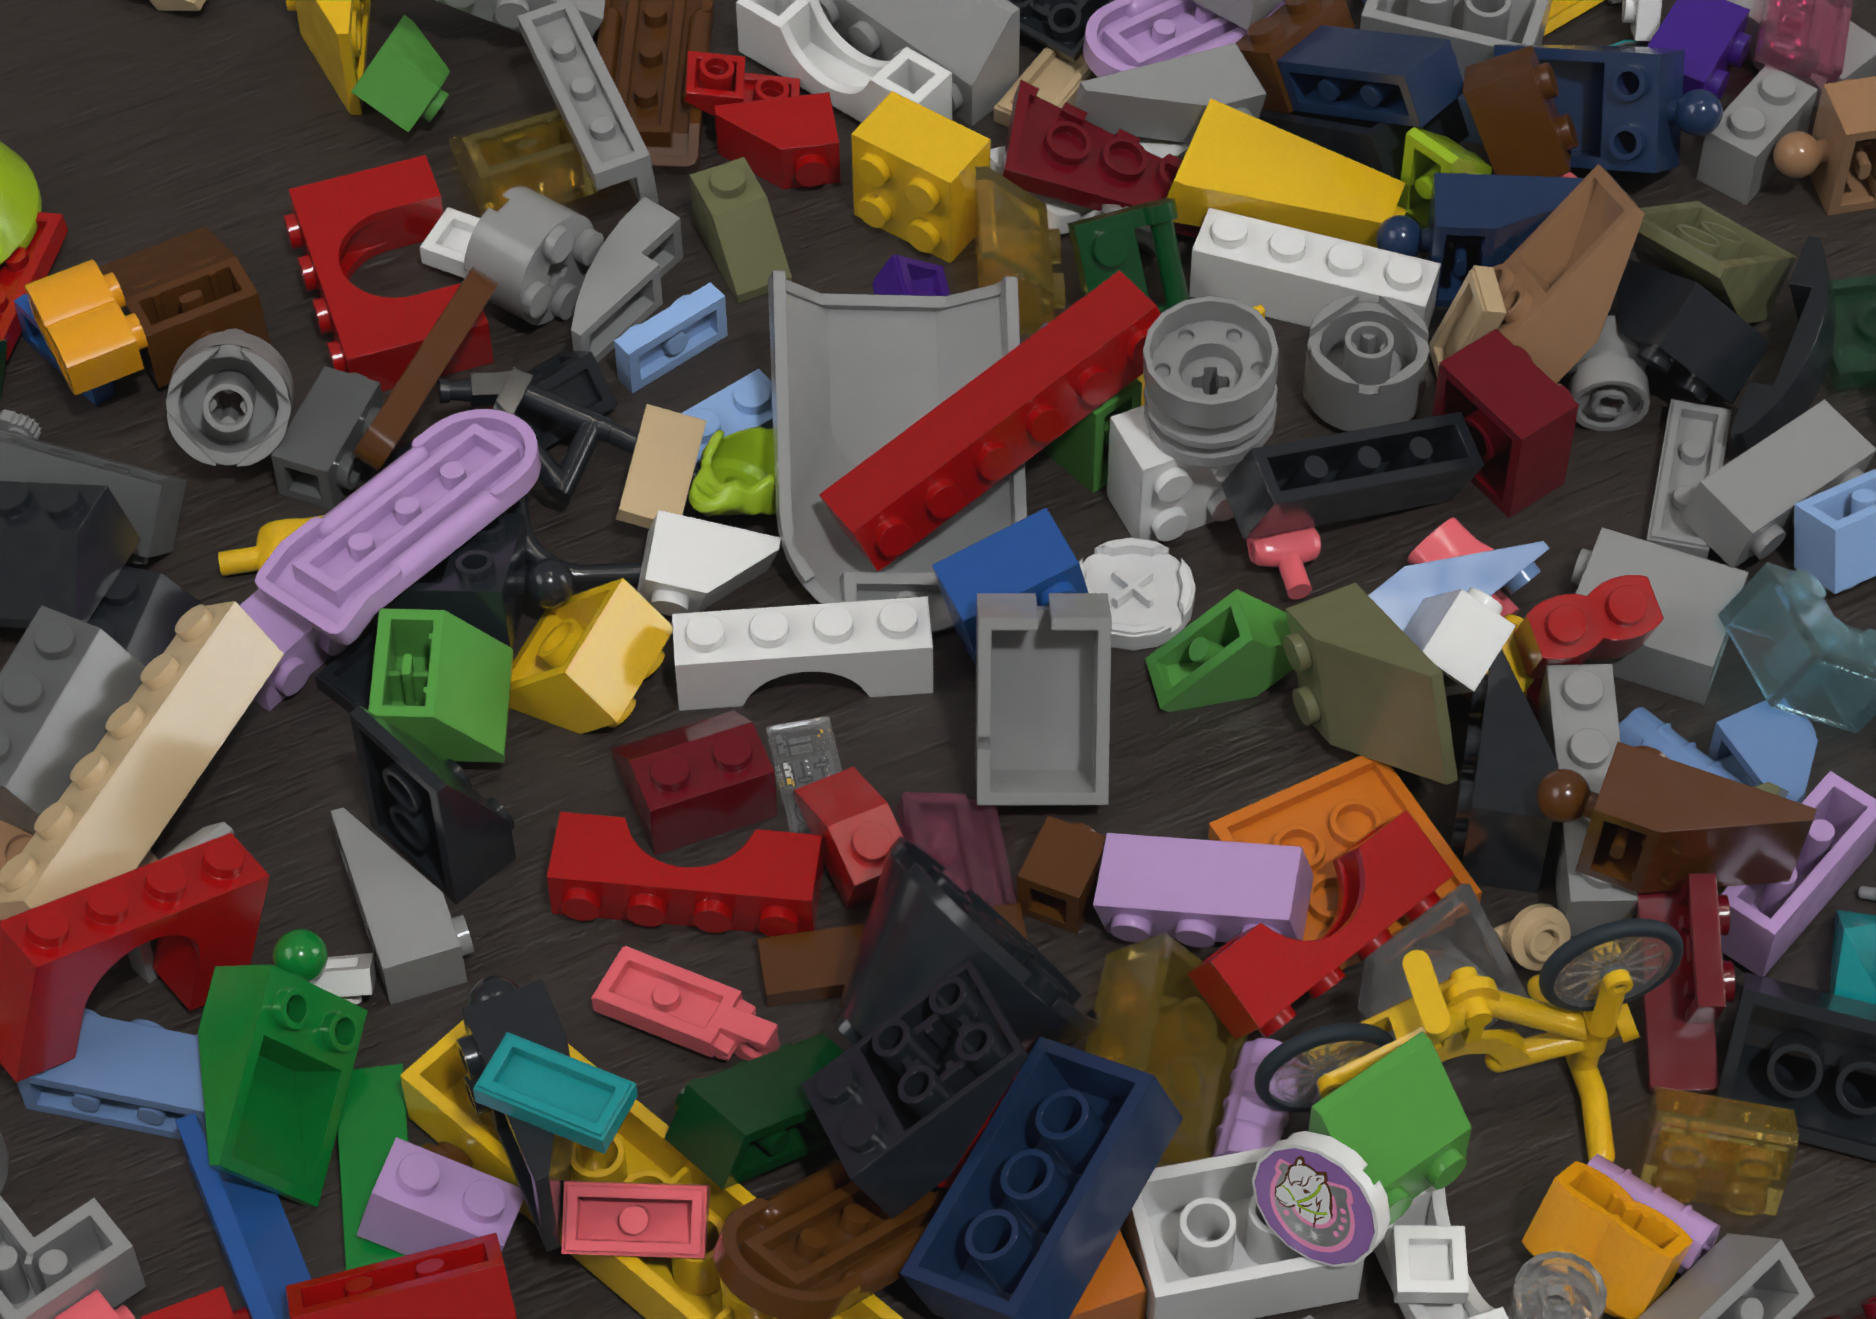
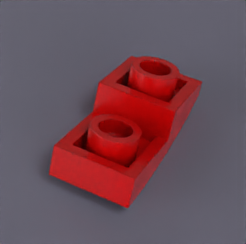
[685,51,800,116]

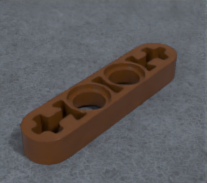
[352,266,499,471]

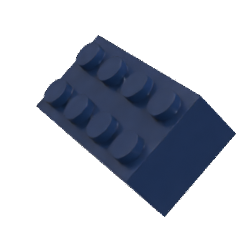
[899,1036,1183,1319]

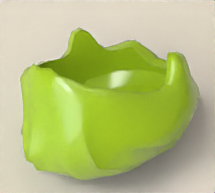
[688,426,776,517]

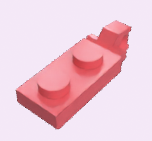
[591,946,780,1061]

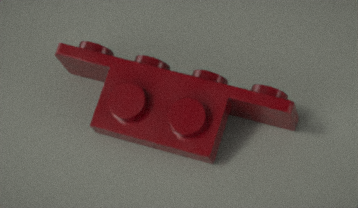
[1636,873,1735,1094]

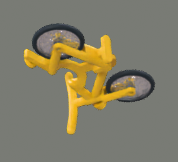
[1254,918,1684,1163]

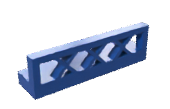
[175,1112,311,1319]

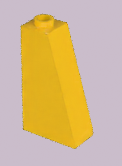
[1167,98,1407,248]

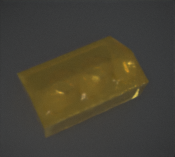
[1085,933,1248,1167]

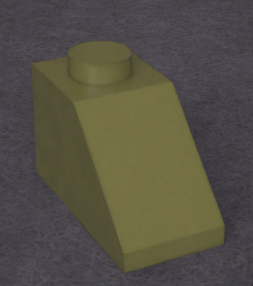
[689,157,792,303]

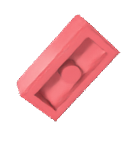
[561,1180,710,1258]

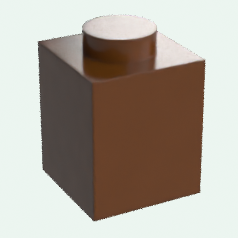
[1017,815,1106,935]

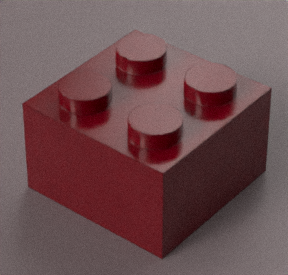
[1432,329,1579,518]

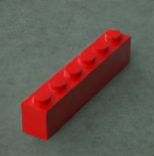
[819,270,1161,572]

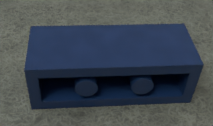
[1277,25,1463,128]

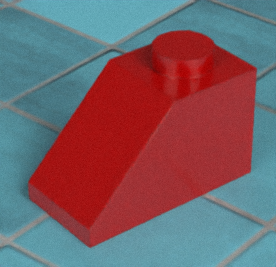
[714,92,841,190]
[793,766,904,910]

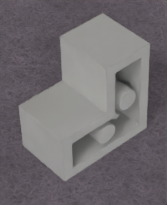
[0,1195,146,1319]

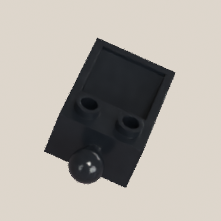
[371,514,574,648]
[456,975,573,1252]

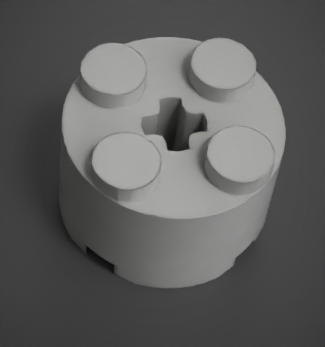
[464,186,604,325]
[1303,295,1430,432]
[166,328,295,467]

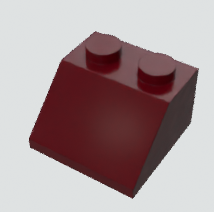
[612,710,778,855]

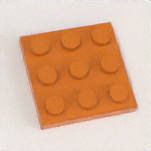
[1208,755,1482,970]

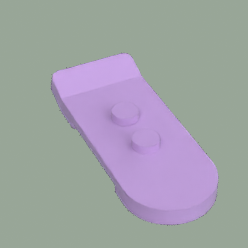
[1083,0,1285,77]
[255,409,541,645]

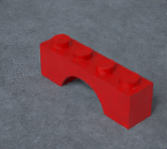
[1187,809,1454,1040]
[547,812,824,937]

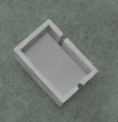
[975,593,1112,805]

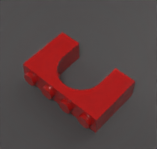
[283,155,494,392]
[0,833,270,1082]

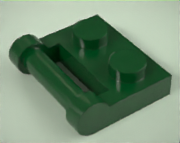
[1067,198,1195,313]

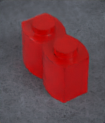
[1513,575,1664,679]

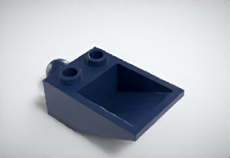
[1489,44,1723,173]
[1376,173,1616,307]

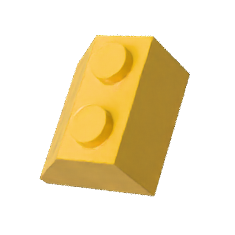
[509,578,673,734]

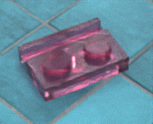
[1754,0,1853,84]
[897,792,1017,906]

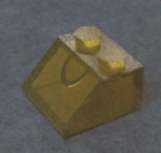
[975,166,1065,335]

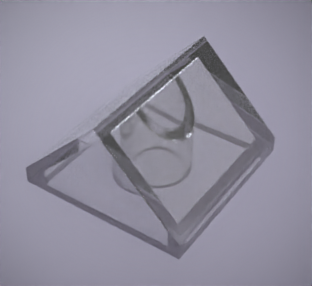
[1358,883,1528,1064]

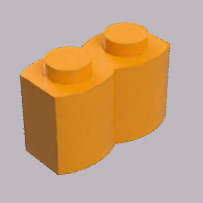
[24,259,148,396]
[1521,1161,1693,1319]

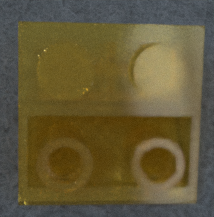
[449,107,598,215]
[1639,1086,1799,1216]

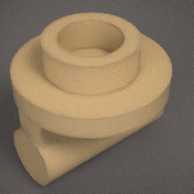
[1489,904,1571,971]

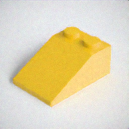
[286,0,371,115]

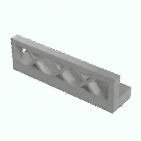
[517,0,659,203]

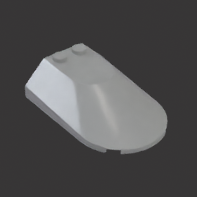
[768,270,1027,634]

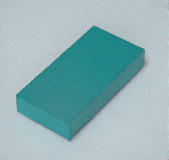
[473,1032,638,1154]

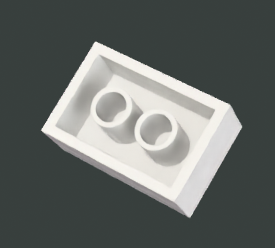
[1123,1147,1365,1319]

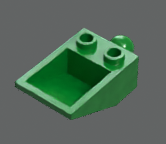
[198,929,368,1207]

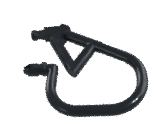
[438,367,716,587]

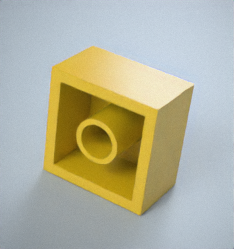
[851,91,991,264]

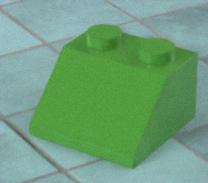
[1308,1031,1472,1226]

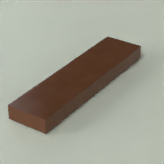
[757,902,1029,1007]

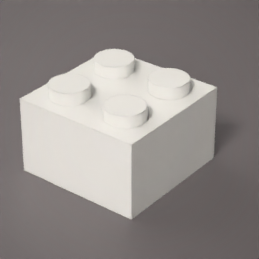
[1107,405,1240,542]

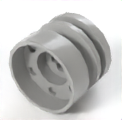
[1143,296,1279,468]

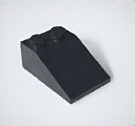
[1259,98,1469,180]
[349,706,516,905]

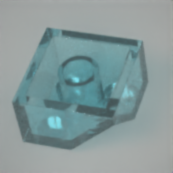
[1718,562,1876,734]

